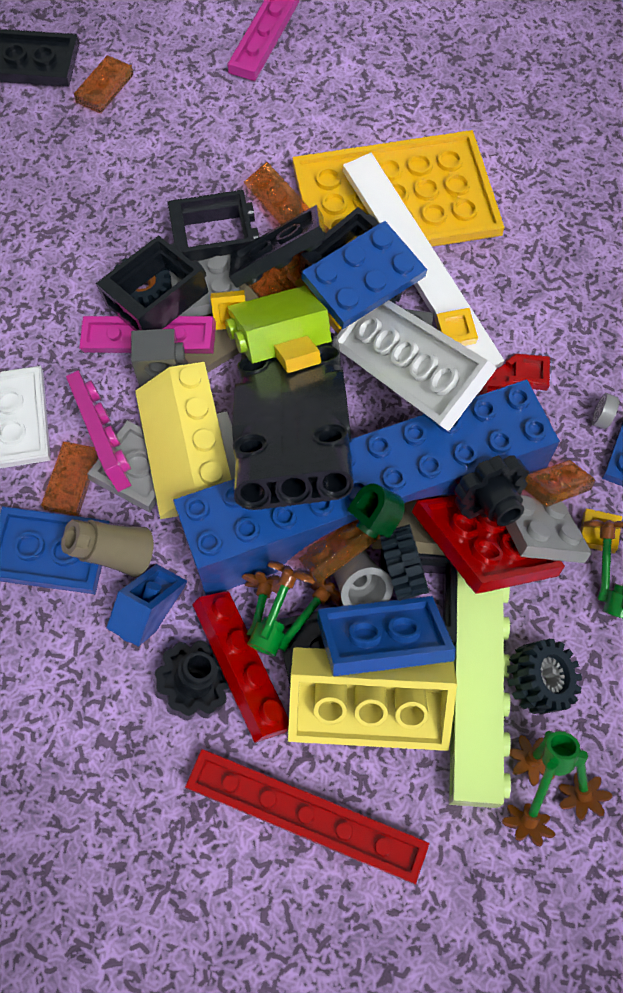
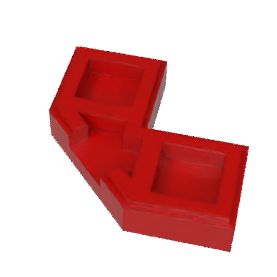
[479,353,550,395]

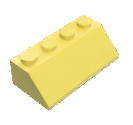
[135,362,232,519]
[288,647,457,751]

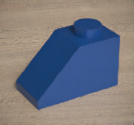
[106,564,187,647]

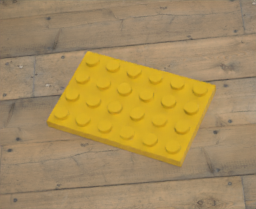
[292,130,505,247]

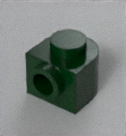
[347,483,405,538]

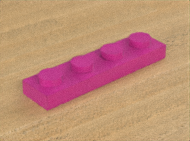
[228,0,299,81]
[79,316,216,354]
[66,370,131,492]

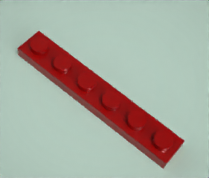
[185,749,430,885]

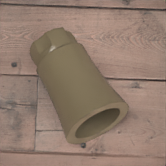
[61,519,154,578]

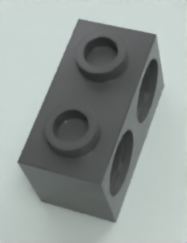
[131,329,188,387]

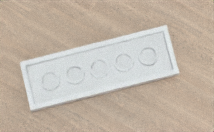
[336,300,497,432]

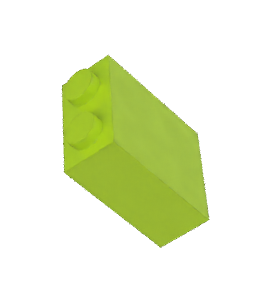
[225,286,332,364]

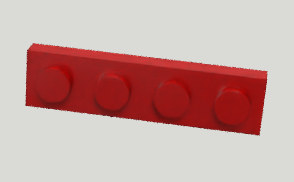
[192,591,289,743]

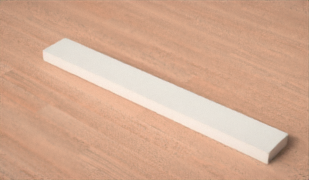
[343,152,505,368]

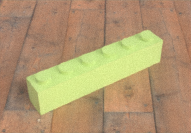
[449,571,511,808]

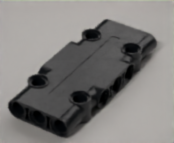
[232,333,354,510]

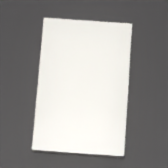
[0,366,51,469]

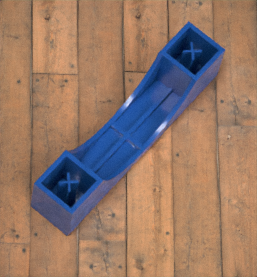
[173,379,560,595]

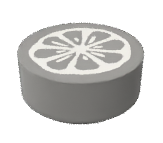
[592,393,620,429]

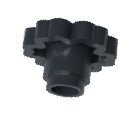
[454,455,529,526]
[153,640,230,721]

